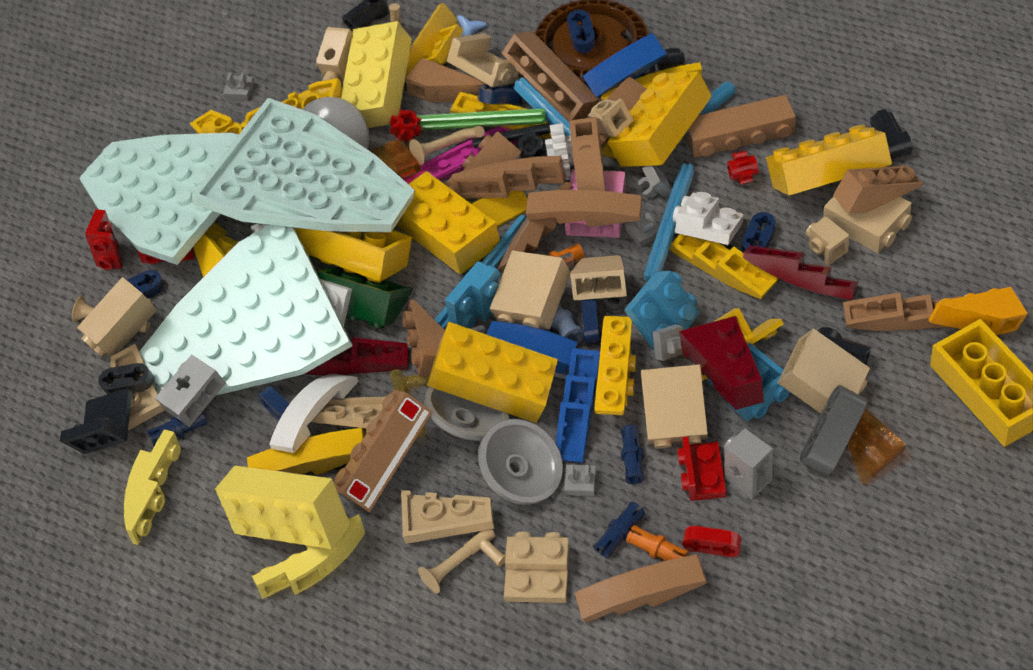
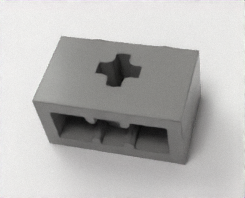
[155,354,226,427]
[724,428,773,499]

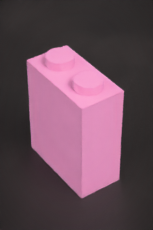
[565,170,626,238]

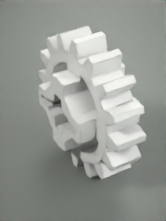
[545,123,574,181]

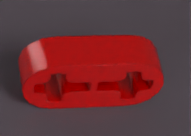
[682,526,742,557]

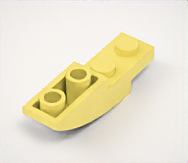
[124,429,181,545]
[252,514,365,599]

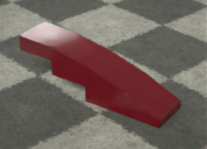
[743,245,858,300]
[305,337,408,375]

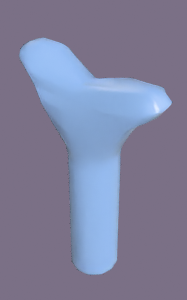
[457,15,488,37]

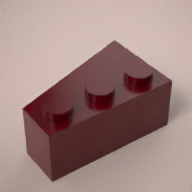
[679,316,764,410]

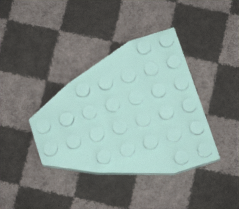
[192,98,414,232]
[79,133,238,265]
[139,225,353,395]

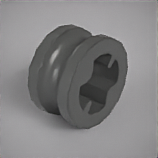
[603,296,628,314]

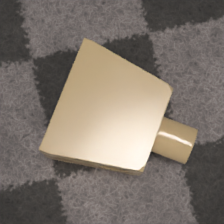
[316,27,352,86]
[570,255,627,300]

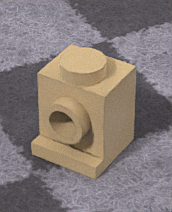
[588,99,634,137]
[805,216,849,266]

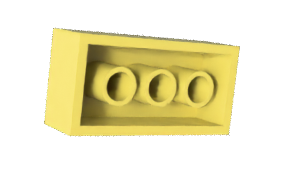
[341,21,412,128]
[215,466,350,549]

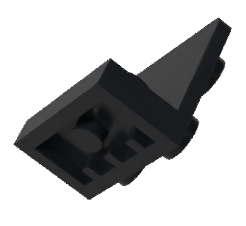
[60,388,132,454]

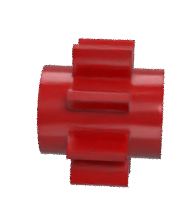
[389,109,422,142]
[727,151,759,185]

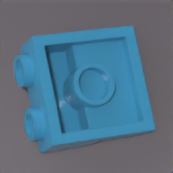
[445,261,501,329]
[624,271,700,351]
[707,343,790,422]

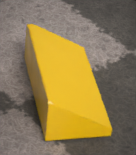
[472,191,527,227]

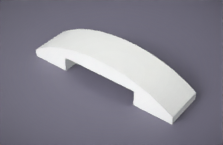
[270,373,359,453]

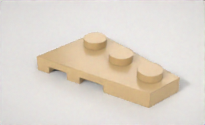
[110,344,165,430]
[311,397,386,428]
[401,490,494,544]

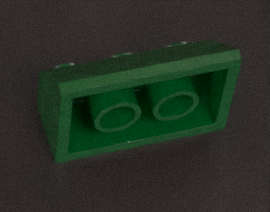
[316,267,413,328]

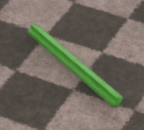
[417,108,546,130]

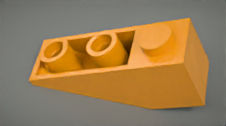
[928,287,1028,335]

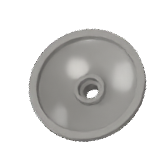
[302,97,369,149]
[424,387,509,441]
[478,419,563,505]

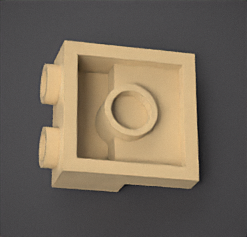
[504,532,570,603]

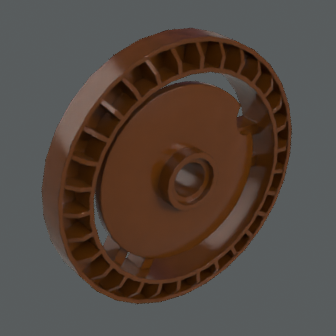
[534,0,648,90]

